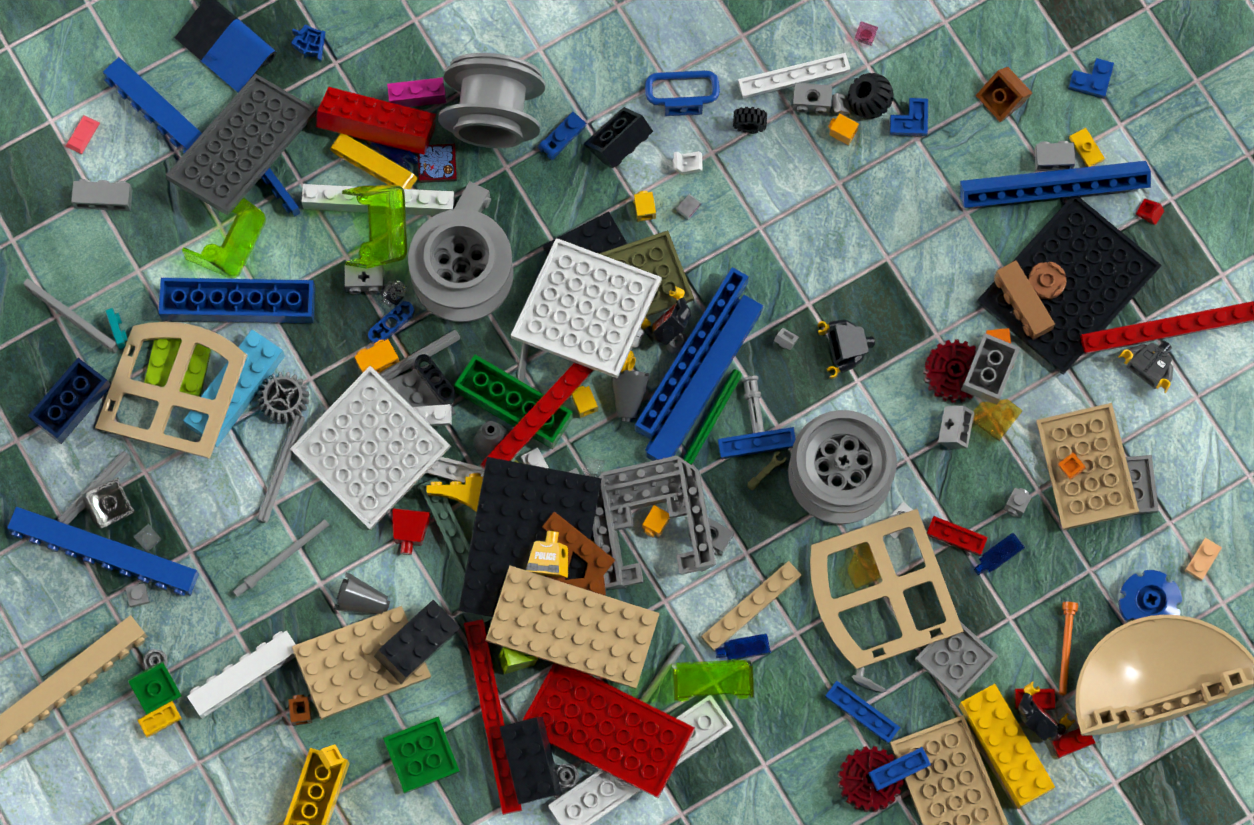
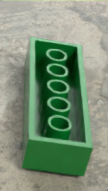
[454,354,573,450]

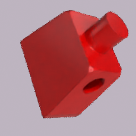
[392,508,430,555]

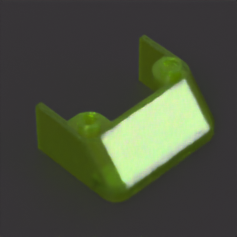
[342,185,407,269]
[182,198,266,279]
[672,660,754,702]

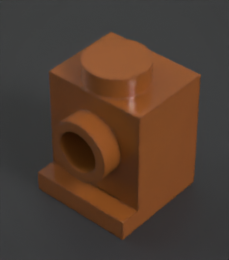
[288,695,312,726]

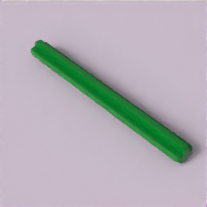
[683,369,742,465]

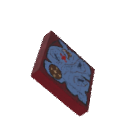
[418,143,457,183]

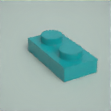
[105,308,128,350]

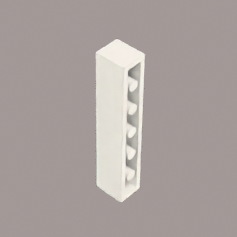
[187,631,296,719]

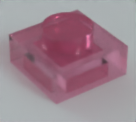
[854,21,878,46]

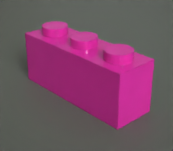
[387,77,446,107]

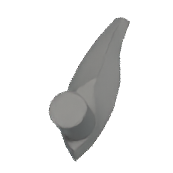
[852,667,887,692]

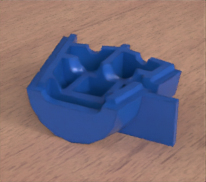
[291,25,326,62]

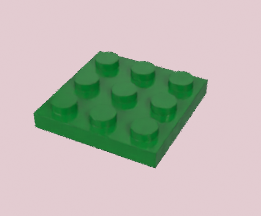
[383,716,460,794]

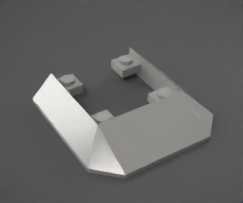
[593,456,716,589]

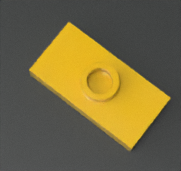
[1069,128,1105,167]
[137,701,182,738]

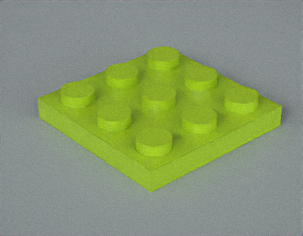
[144,339,211,397]

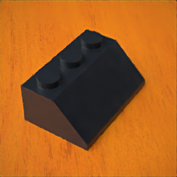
[584,107,653,168]

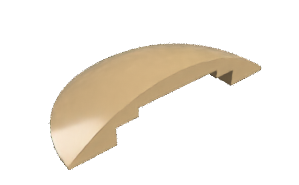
[1075,615,1254,735]

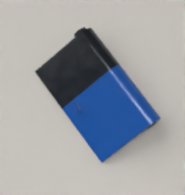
[174,0,277,93]

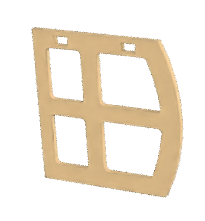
[95,322,247,459]
[810,509,964,669]

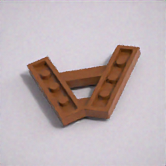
[542,512,615,595]

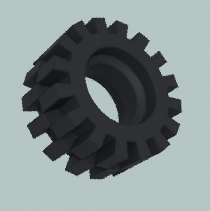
[733,107,767,133]

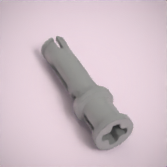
[741,376,765,433]

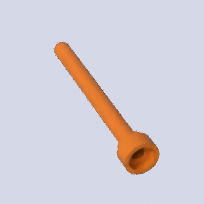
[1059,602,1078,696]

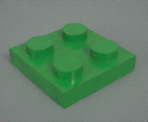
[128,661,182,715]

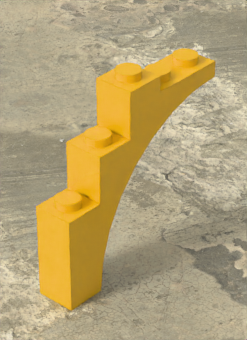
[426,473,483,512]

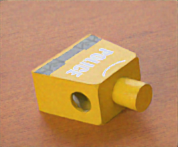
[526,531,568,578]

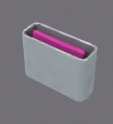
[676,194,701,220]

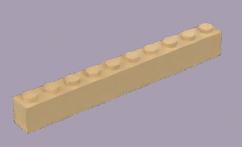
[0,615,148,753]

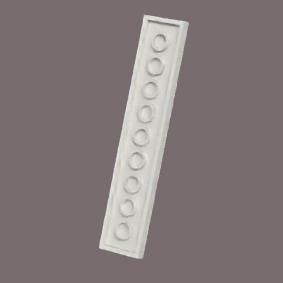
[548,694,733,825]

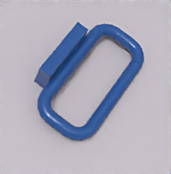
[645,70,720,116]

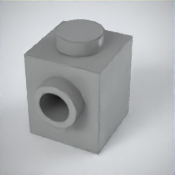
[1003,488,1032,518]

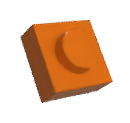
[1058,452,1086,480]

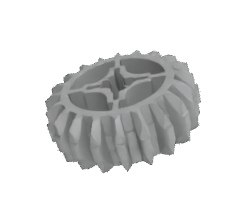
[258,372,310,423]

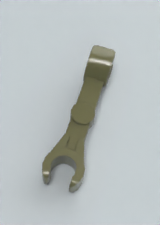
[747,451,786,491]

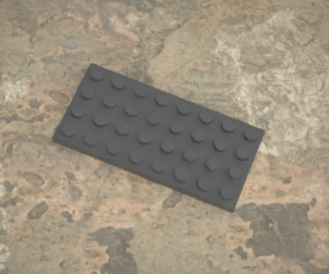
[166,74,317,216]

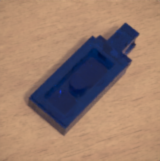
[974,533,1025,576]
[715,634,771,661]

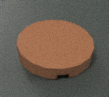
[1028,262,1066,299]

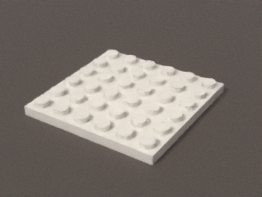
[511,238,662,378]
[290,366,451,529]

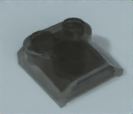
[82,477,135,529]

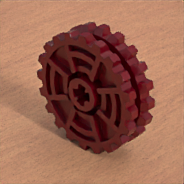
[923,339,976,404]
[838,746,903,812]

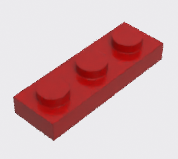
[927,516,988,556]

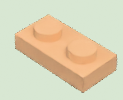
[1185,537,1222,581]

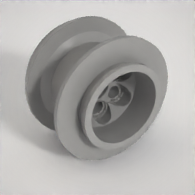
[438,53,546,148]
[408,209,514,322]
[788,410,897,524]

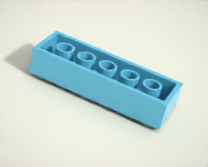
[183,330,285,447]

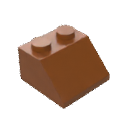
[976,67,1033,122]

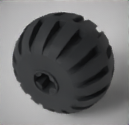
[848,73,894,119]

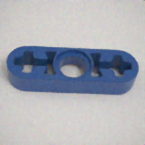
[368,301,414,344]

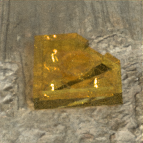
[973,399,1023,441]
[847,543,881,589]

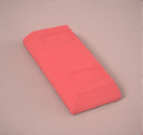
[65,115,100,154]

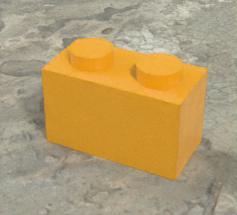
[354,339,399,373]

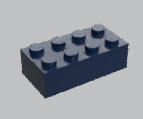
[28,358,111,444]

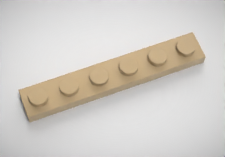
[701,561,802,652]

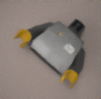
[1118,341,1173,393]

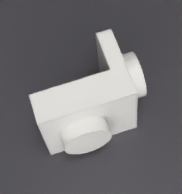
[672,151,703,175]

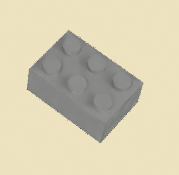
[961,333,1020,405]

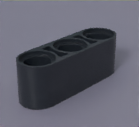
[415,354,455,405]

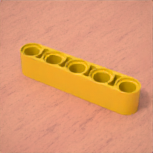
[330,133,418,189]

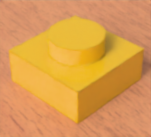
[317,744,344,770]

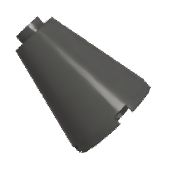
[611,370,650,422]
[473,421,509,458]
[334,572,390,614]

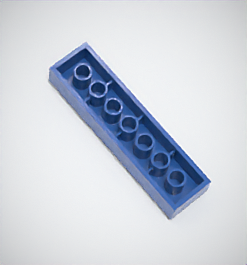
[159,278,315,323]

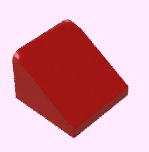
[1136,199,1164,225]

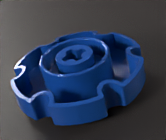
[1118,570,1182,622]

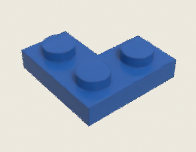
[1068,58,1114,99]
[890,98,928,136]

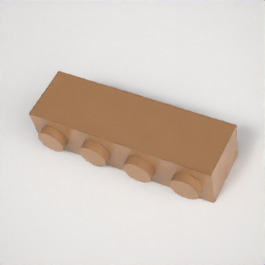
[994,261,1055,340]

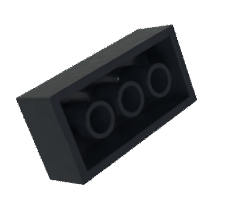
[374,600,460,685]
[500,717,562,804]

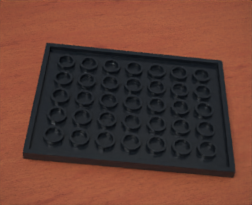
[977,196,1162,375]
[458,457,602,617]

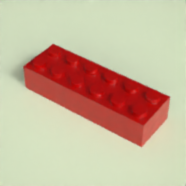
[316,87,436,155]

